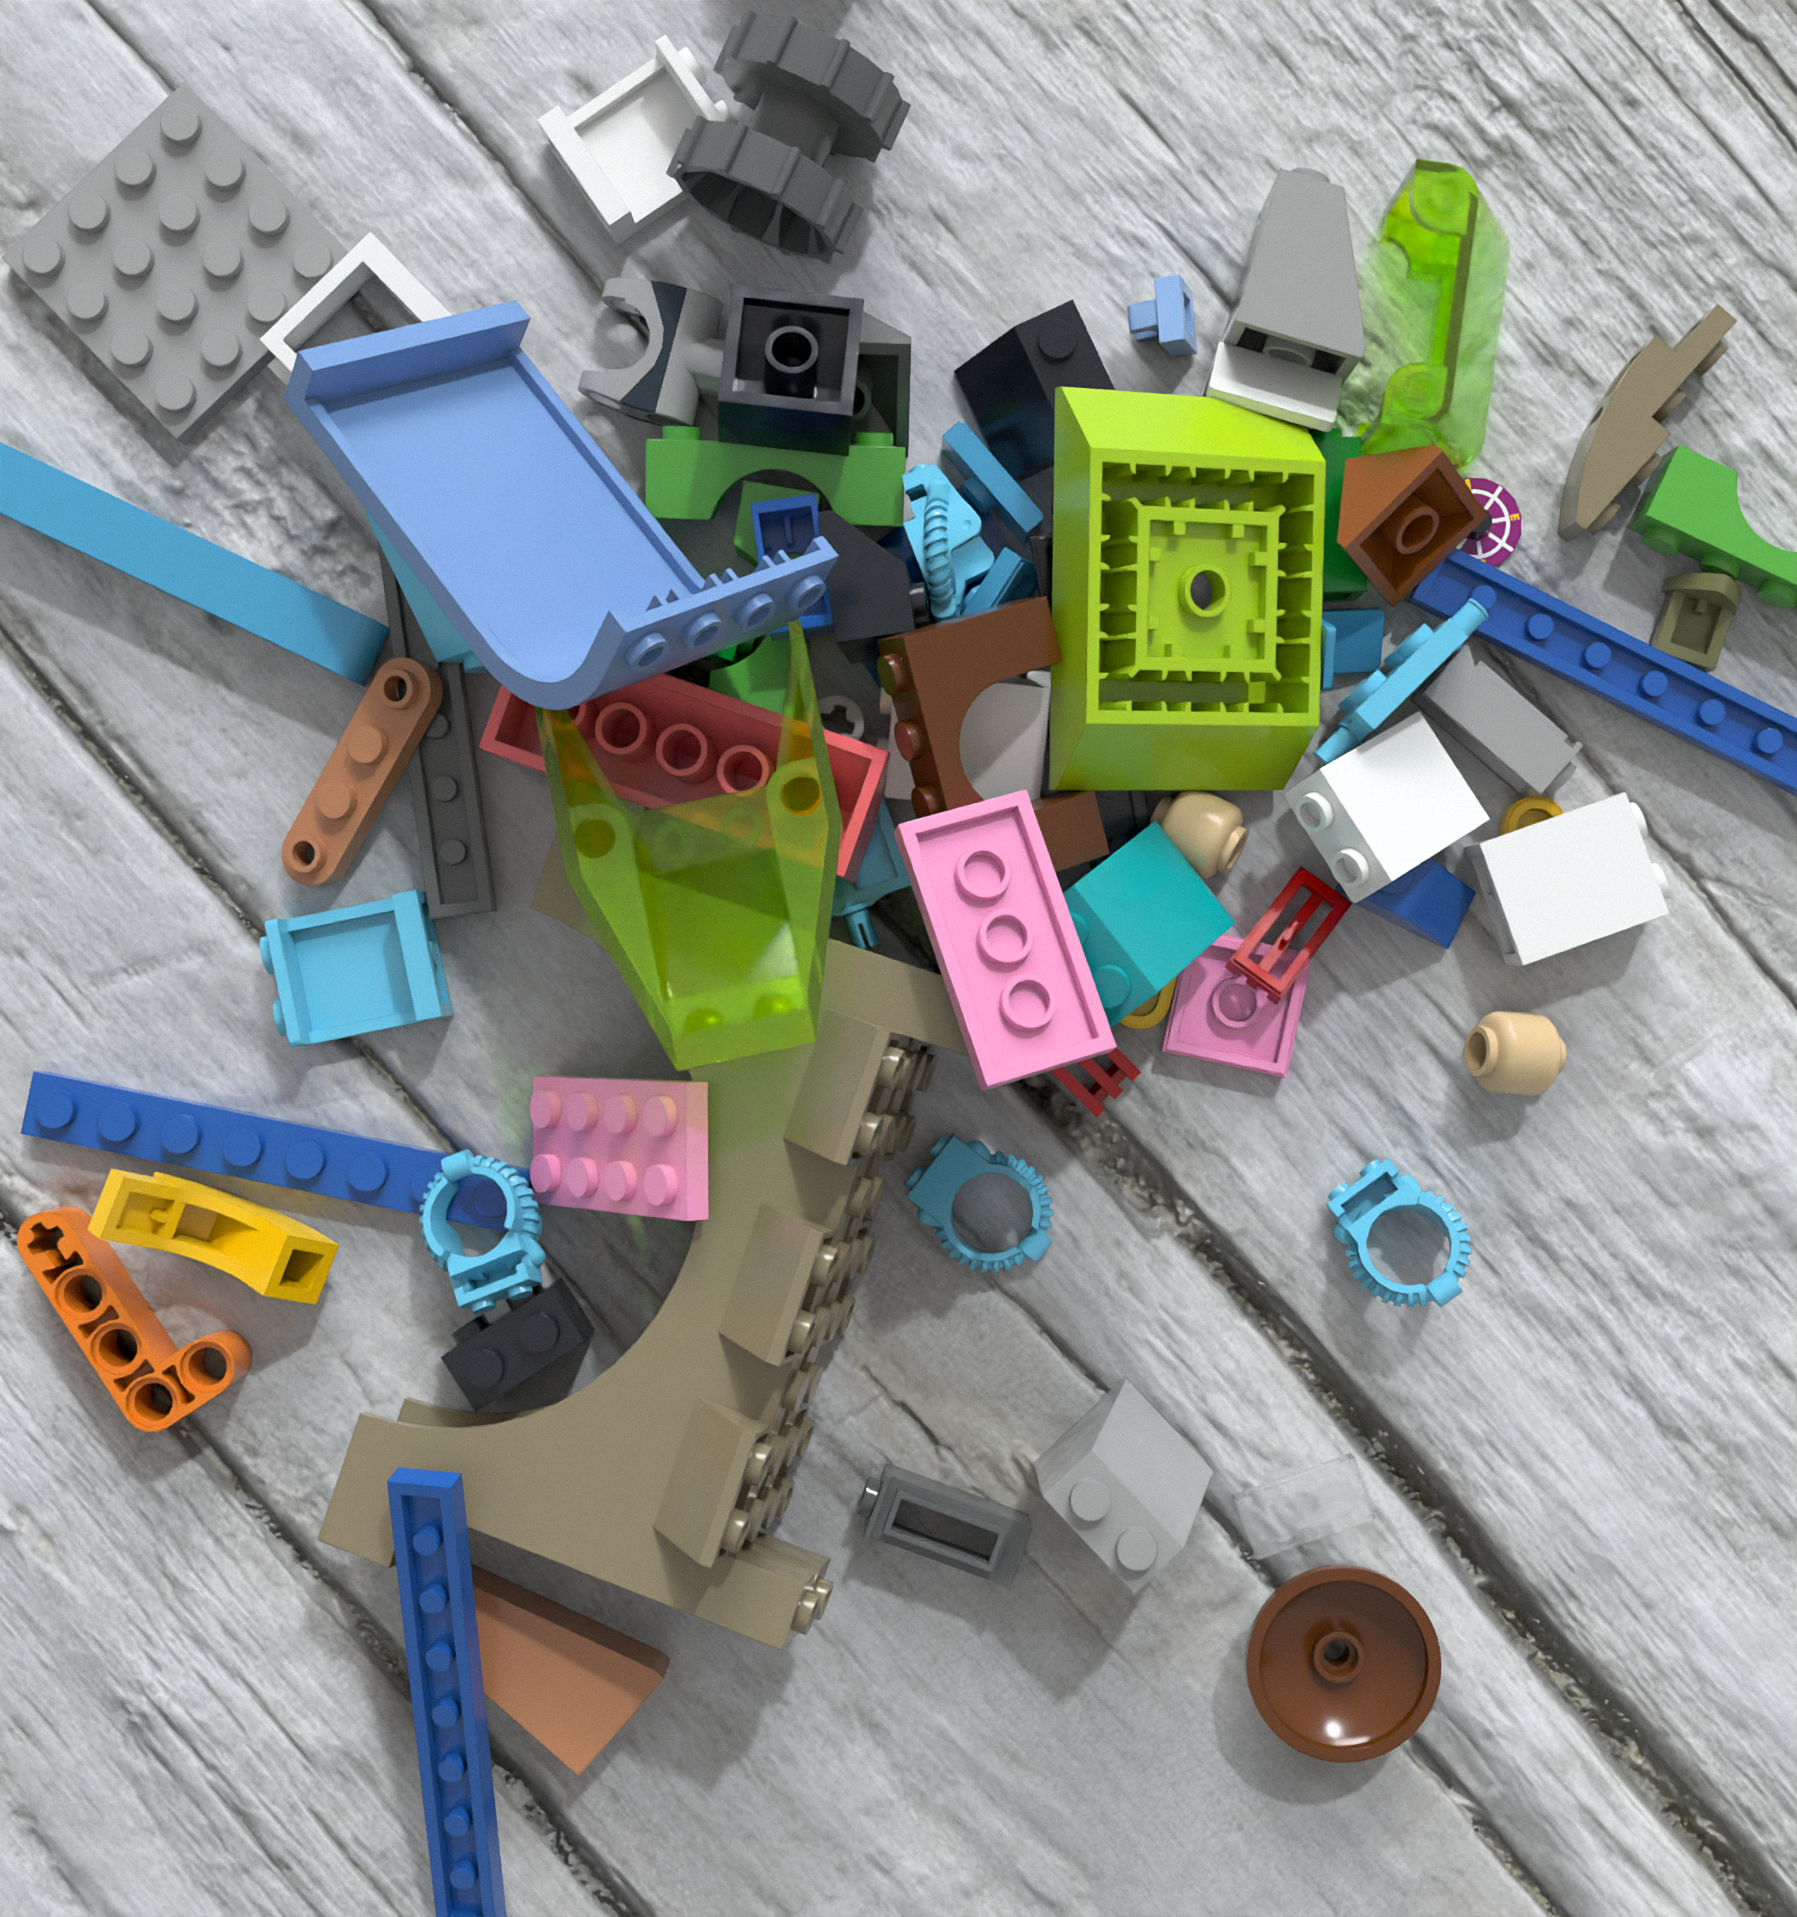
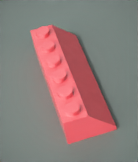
[478,673,891,884]

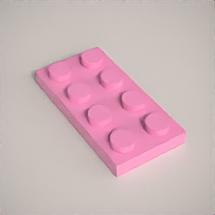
[893,789,1117,1091]
[529,1075,709,1221]

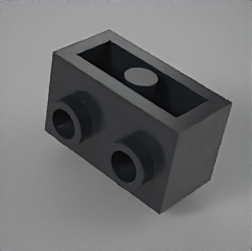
[441,1277,595,1412]

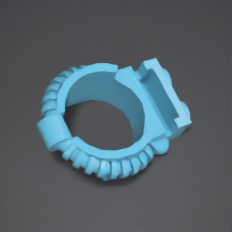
[902,464,995,623]
[904,1133,1053,1273]
[419,1149,546,1314]
[1327,1158,1472,1308]

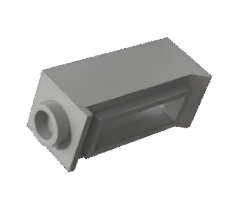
[1410,644,1583,798]

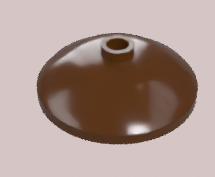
[1245,1564,1441,1763]

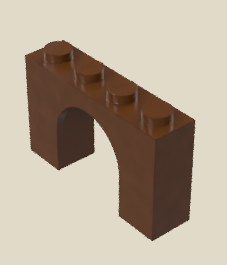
[877,596,1110,873]

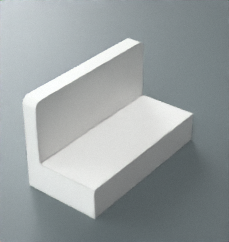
[1201,341,1342,432]

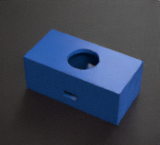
[750,494,834,641]

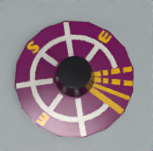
[1455,478,1521,567]

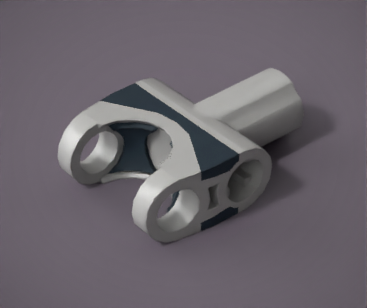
[577,278,725,427]

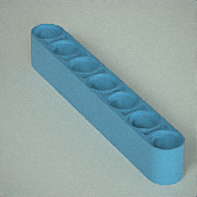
[0,442,390,687]

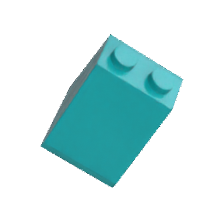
[1063,820,1236,1028]

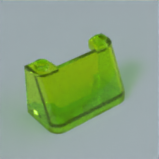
[1353,159,1510,471]

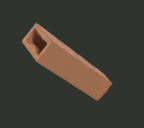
[471,1563,671,1776]

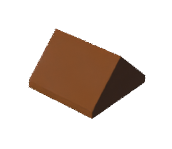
[1337,444,1488,608]

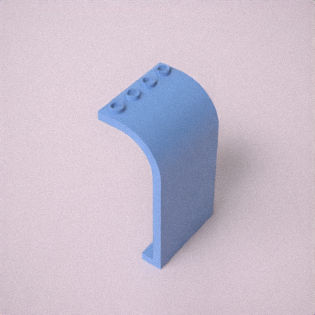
[284,301,839,710]

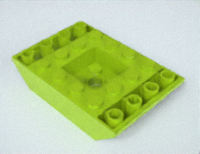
[1049,387,1326,790]

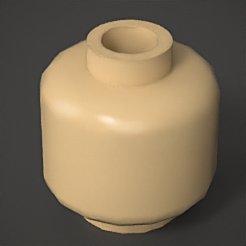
[1149,790,1249,880]
[1464,1011,1567,1096]

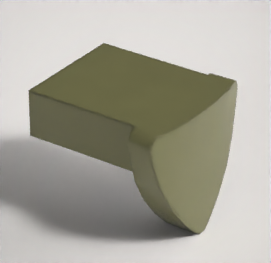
[1649,573,1742,673]

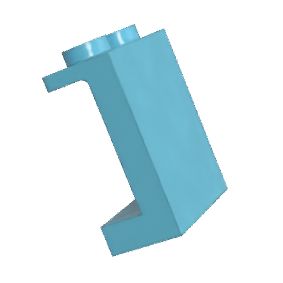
[260,890,454,1047]

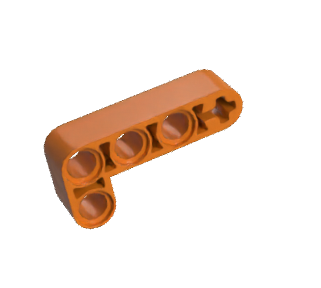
[17,1206,252,1432]

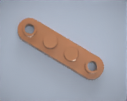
[282,657,443,886]

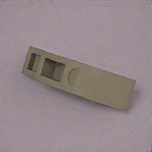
[1558,304,1737,542]

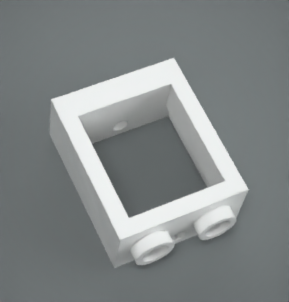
[259,232,451,386]

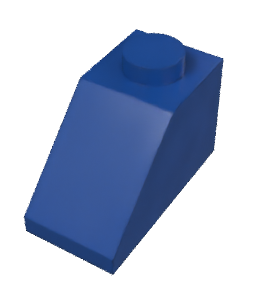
[1334,858,1477,949]

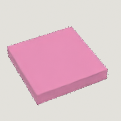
[1160,934,1312,1078]

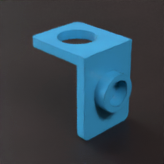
[1320,607,1385,690]

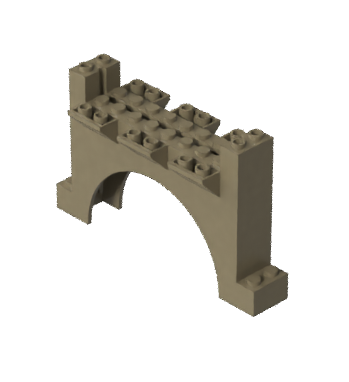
[317,782,970,1651]

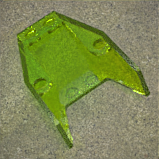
[533,620,843,1071]

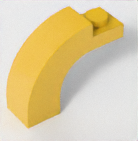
[87,1168,339,1305]

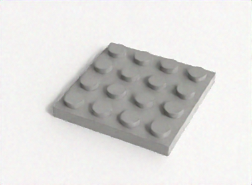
[2,82,349,445]

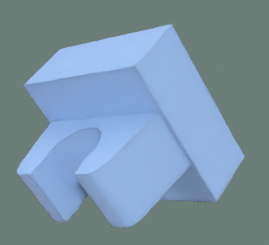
[1127,275,1197,358]

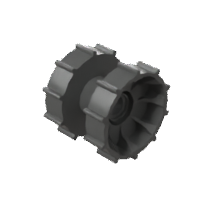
[666,9,911,264]

